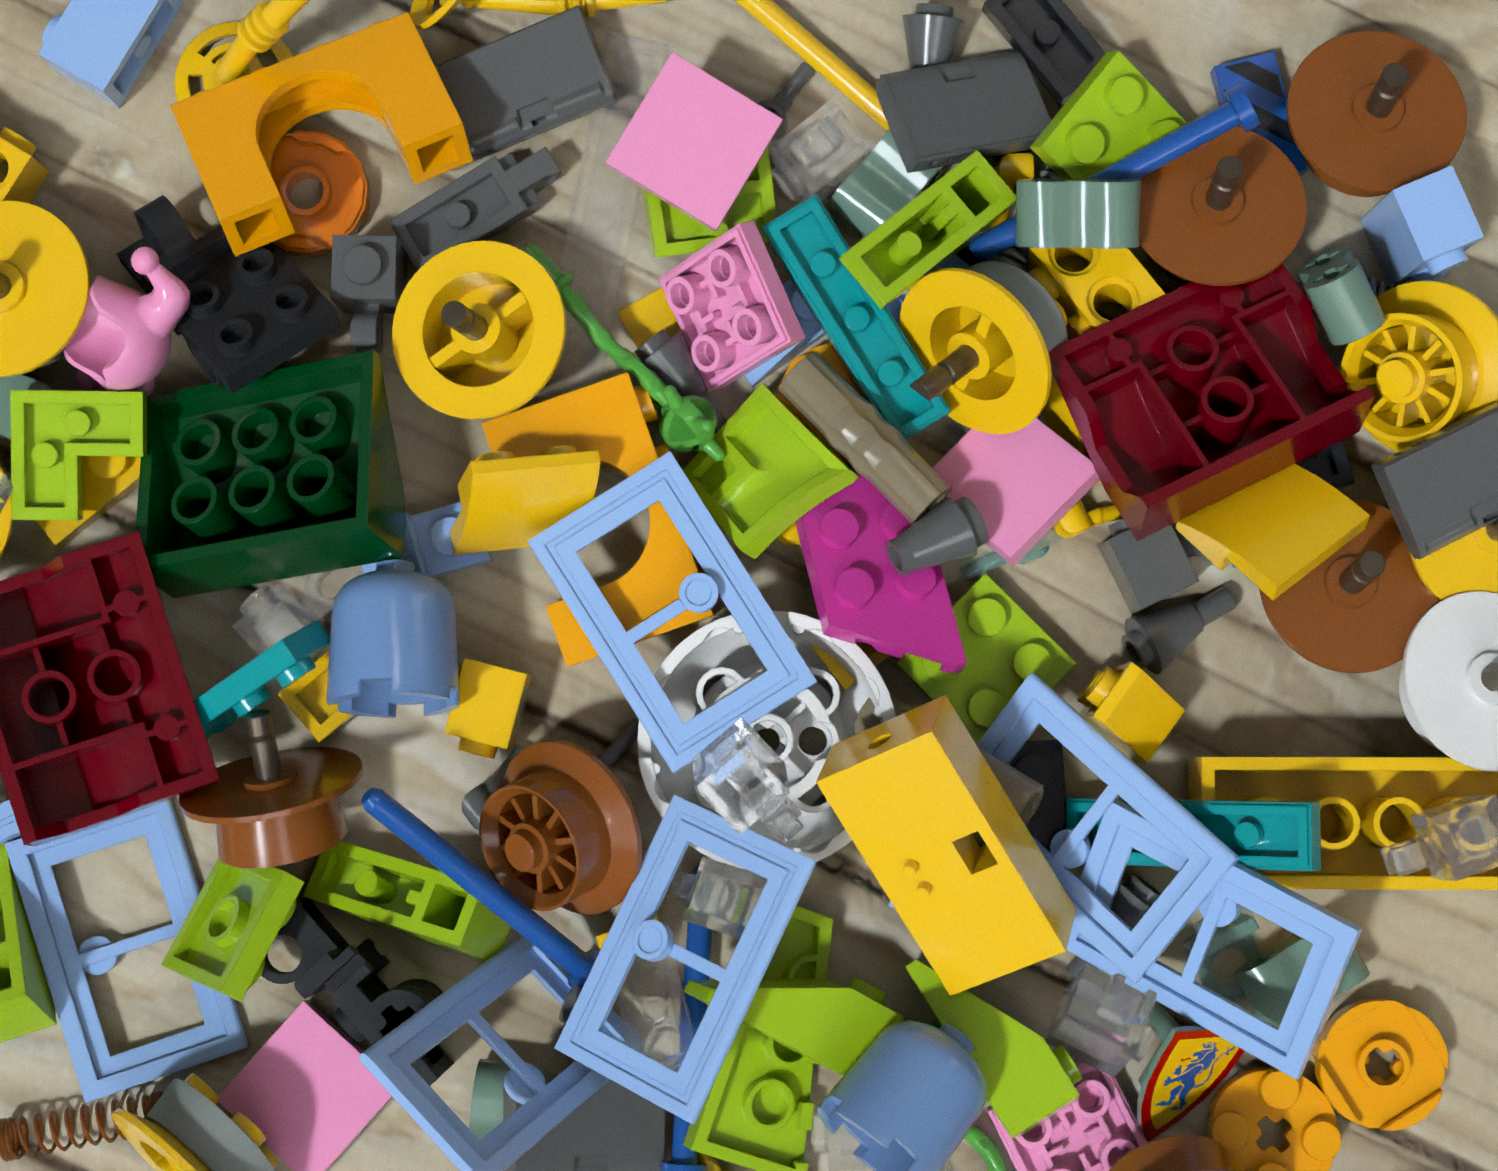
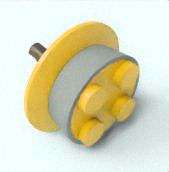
[899,261,1068,434]
[111,1073,279,1171]

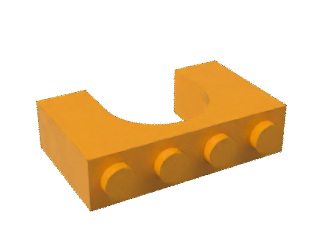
[170,12,473,257]
[481,372,721,667]

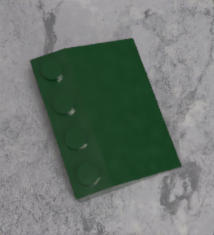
[135,350,405,598]

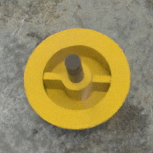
[392,241,566,420]

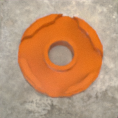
[271,130,371,257]

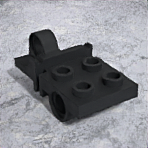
[117,195,342,394]
[261,897,454,1086]

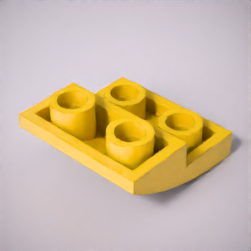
[449,445,600,555]
[1175,464,1370,600]

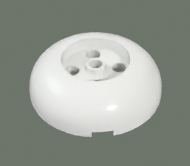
[637,611,896,869]

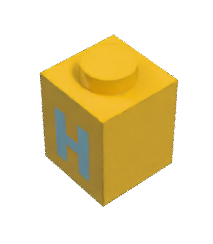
[444,658,533,759]

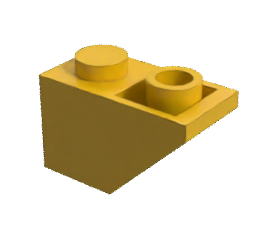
[1076,662,1185,763]

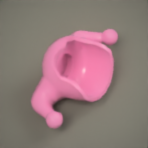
[62,246,190,396]

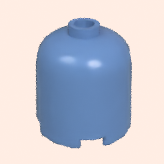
[327,560,459,718]
[817,1020,987,1171]

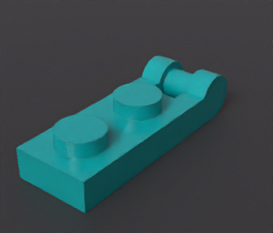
[194,620,330,740]

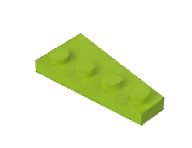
[683,906,833,1171]

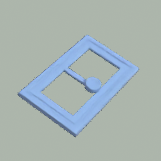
[528,451,817,773]
[978,672,1240,984]
[554,795,817,1125]
[4,799,250,1103]
[1067,799,1363,1080]
[359,935,647,1171]

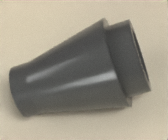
[885,496,988,577]

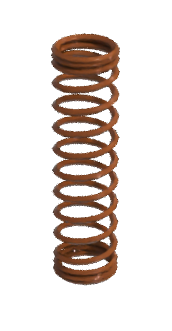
[0,1090,163,1162]

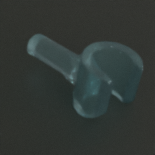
[959,545,1050,582]

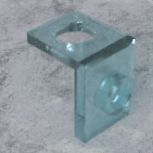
[1180,913,1260,1002]

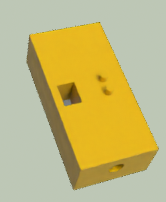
[816,695,1076,996]

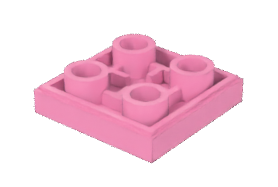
[606,52,783,233]
[658,221,806,392]
[933,418,1100,567]
[218,999,392,1171]
[986,1051,1147,1171]

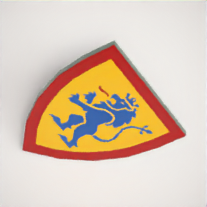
[1137,1001,1244,1142]

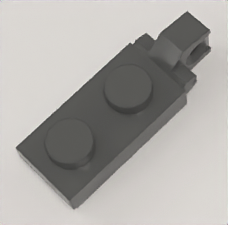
[388,147,562,270]

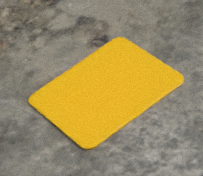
[619,287,681,348]

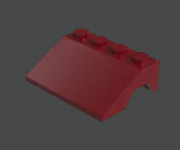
[1049,264,1375,541]
[0,531,220,847]

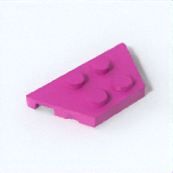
[795,440,967,674]

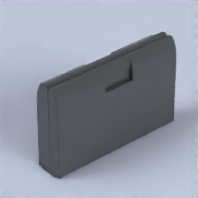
[437,5,617,160]
[876,50,1051,173]
[1371,401,1498,560]
[503,1074,665,1171]

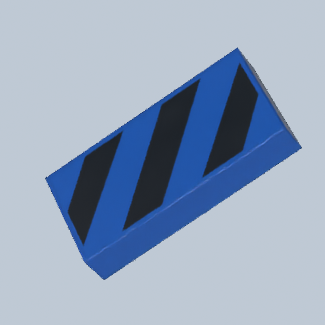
[1210,51,1308,176]

